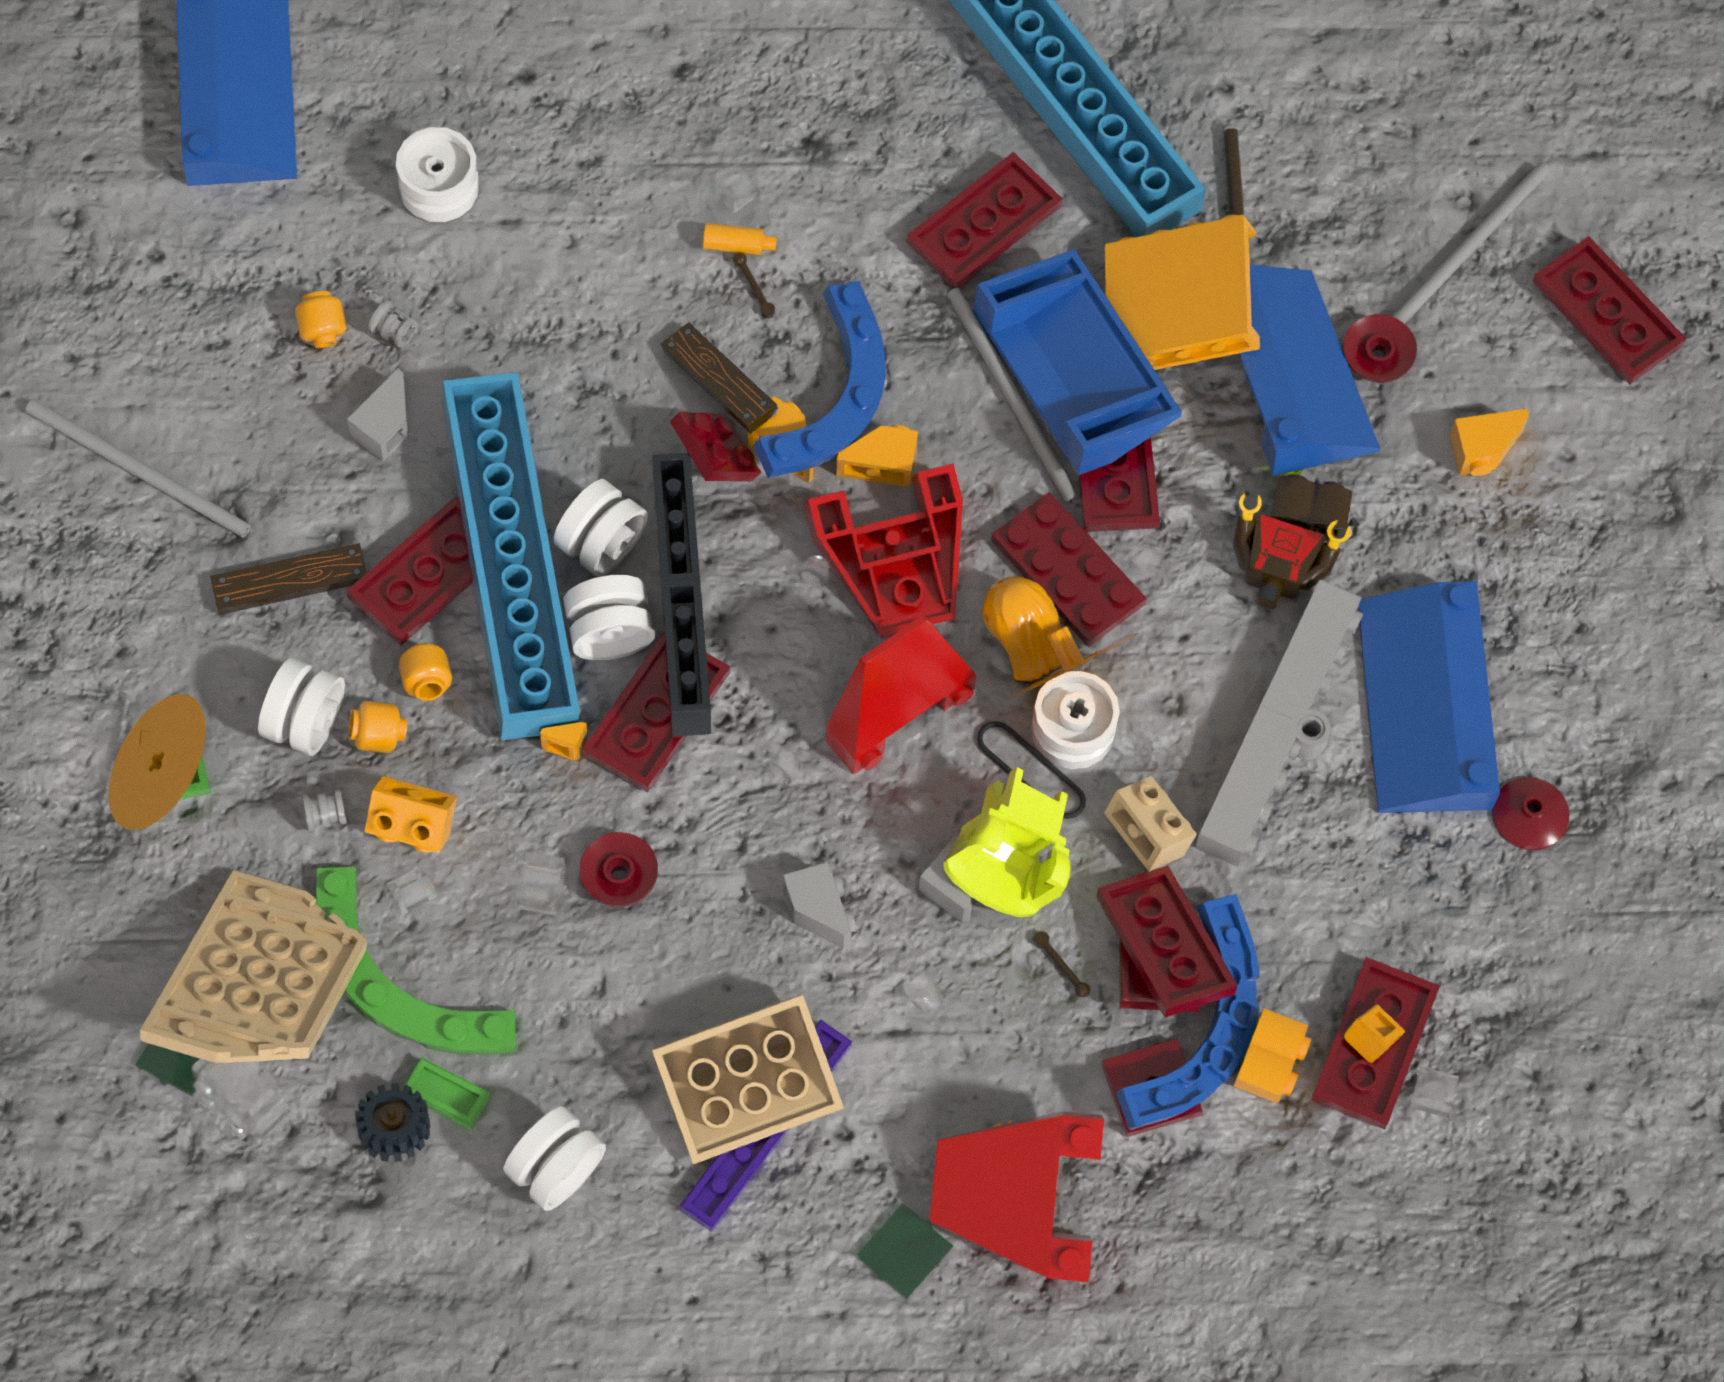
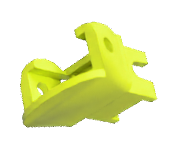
[943,767,1071,917]

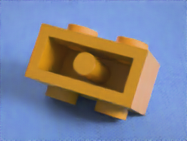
[365,776,457,852]

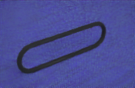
[977,721,1086,819]

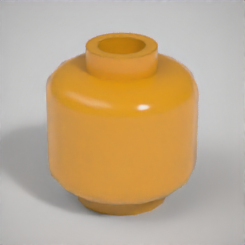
[295,291,347,348]
[399,643,452,701]
[348,701,407,753]

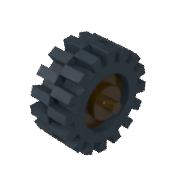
[355,1083,431,1162]

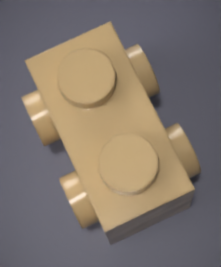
[1104,776,1197,871]

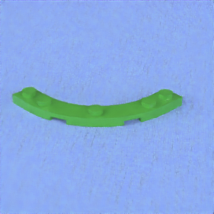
[316,867,516,1054]

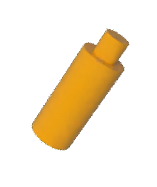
[703,223,777,256]

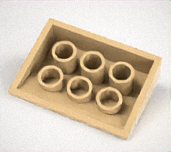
[650,994,844,1164]

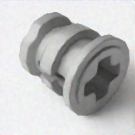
[368,300,418,349]
[302,790,347,833]

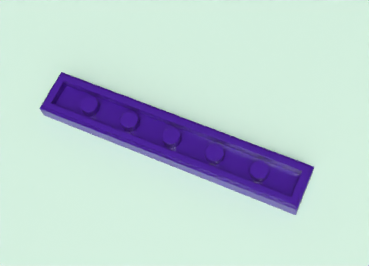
[679,1019,853,1232]

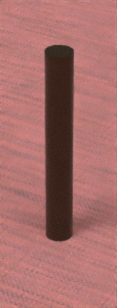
[1223,128,1244,216]

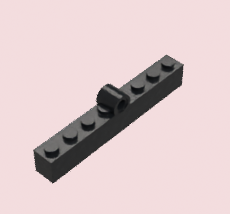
[652,453,711,737]

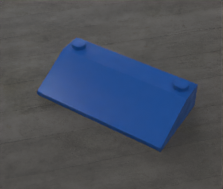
[176,0,297,186]
[973,249,1182,475]
[1238,265,1380,476]
[1358,581,1500,813]

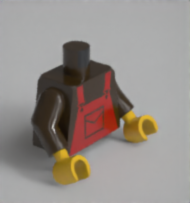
[1233,492,1352,609]

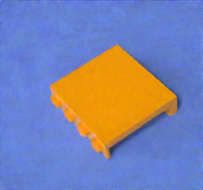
[1105,215,1260,370]

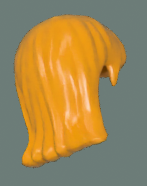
[981,576,1061,682]

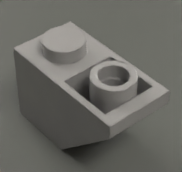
[347,368,409,462]
[783,862,856,948]

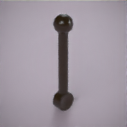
[733,252,775,318]
[1034,931,1090,998]

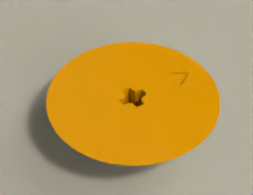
[1010,626,1139,698]
[108,694,206,830]

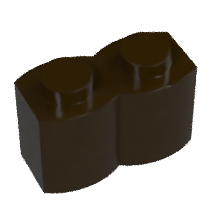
[1270,474,1353,543]

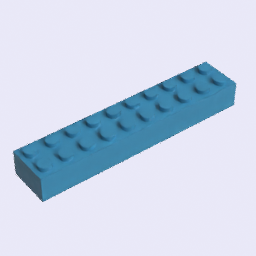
[948,0,1206,237]
[442,372,580,740]

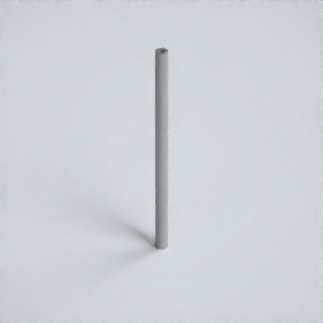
[1392,162,1550,324]
[947,288,1079,504]
[25,399,251,538]

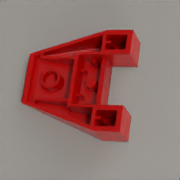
[803,463,963,638]
[826,615,976,775]
[930,1111,1105,1282]

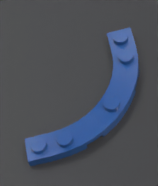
[753,281,886,478]
[1116,894,1260,1130]

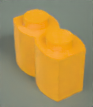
[1234,1008,1312,1104]

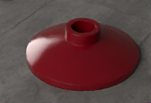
[1343,314,1417,383]
[1492,777,1569,850]
[580,832,658,907]

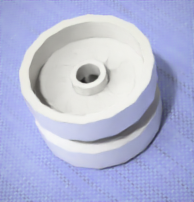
[396,127,479,222]
[553,479,648,577]
[563,575,655,660]
[258,658,345,756]
[1031,671,1120,769]
[503,1107,606,1211]

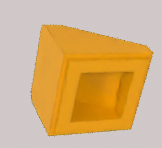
[540,722,588,761]
[1344,1004,1405,1063]

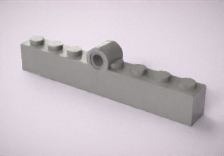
[1195,580,1363,867]

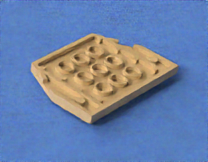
[140,870,367,1063]

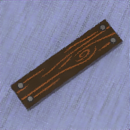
[660,322,780,434]
[210,543,367,615]

